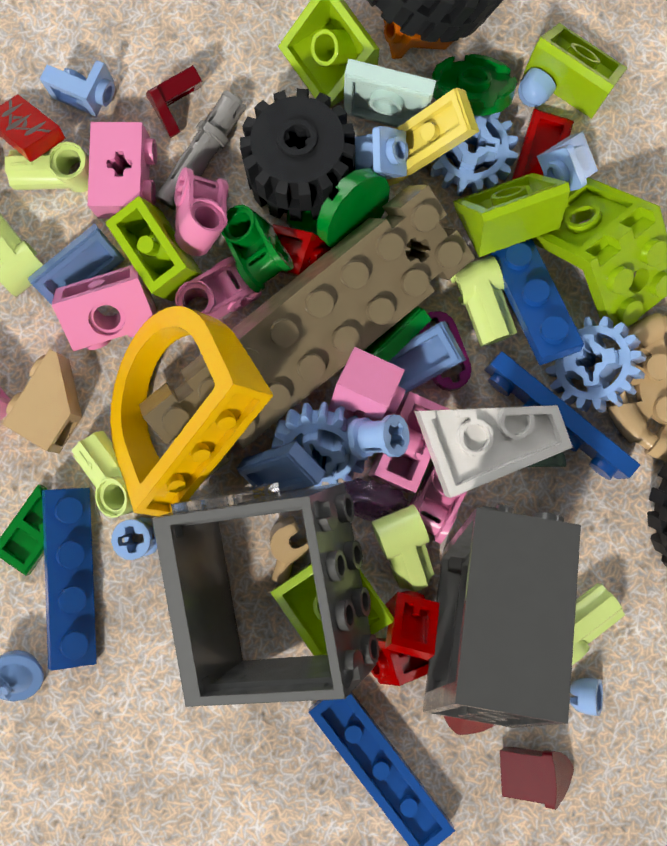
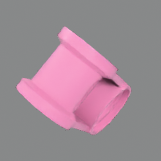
[174,167,229,256]
[175,256,262,319]
[409,464,467,544]

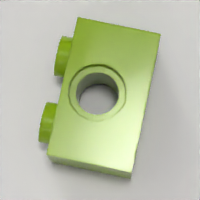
[105,196,203,301]

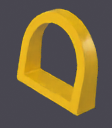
[110,306,273,517]

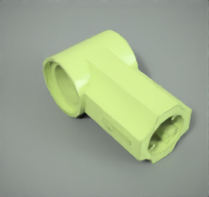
[5,141,89,193]
[0,213,43,297]
[451,255,517,347]
[71,431,133,518]
[371,504,434,592]
[572,583,625,665]

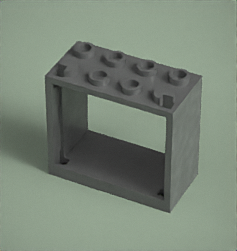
[152,482,379,707]
[423,504,581,728]

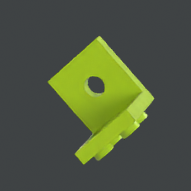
[532,177,667,328]

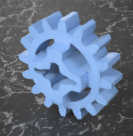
[430,112,518,196]
[545,316,646,413]
[271,402,368,487]

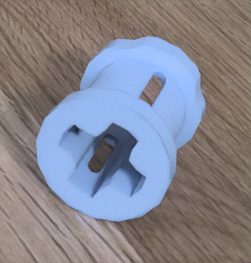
[347,415,410,458]
[111,517,157,560]

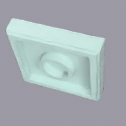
[344,59,436,127]

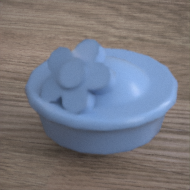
[0,650,44,702]

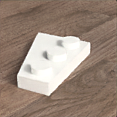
[414,405,573,498]

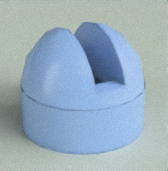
[518,68,556,107]
[570,677,603,716]

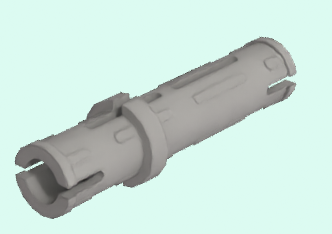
[155,91,246,211]

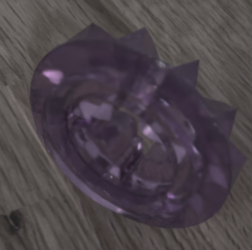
[344,478,409,522]

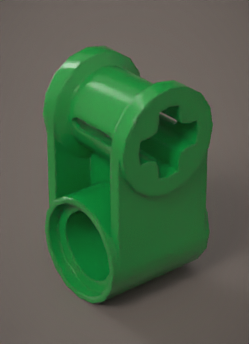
[222,205,294,293]

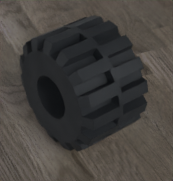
[240,88,356,222]

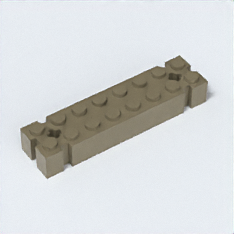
[139,185,475,481]

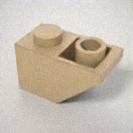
[2,349,82,454]

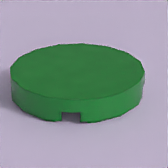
[431,54,517,116]
[317,168,390,248]

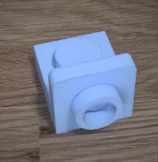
[40,60,115,117]
[355,126,408,179]
[537,131,598,191]

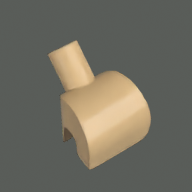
[269,516,309,584]

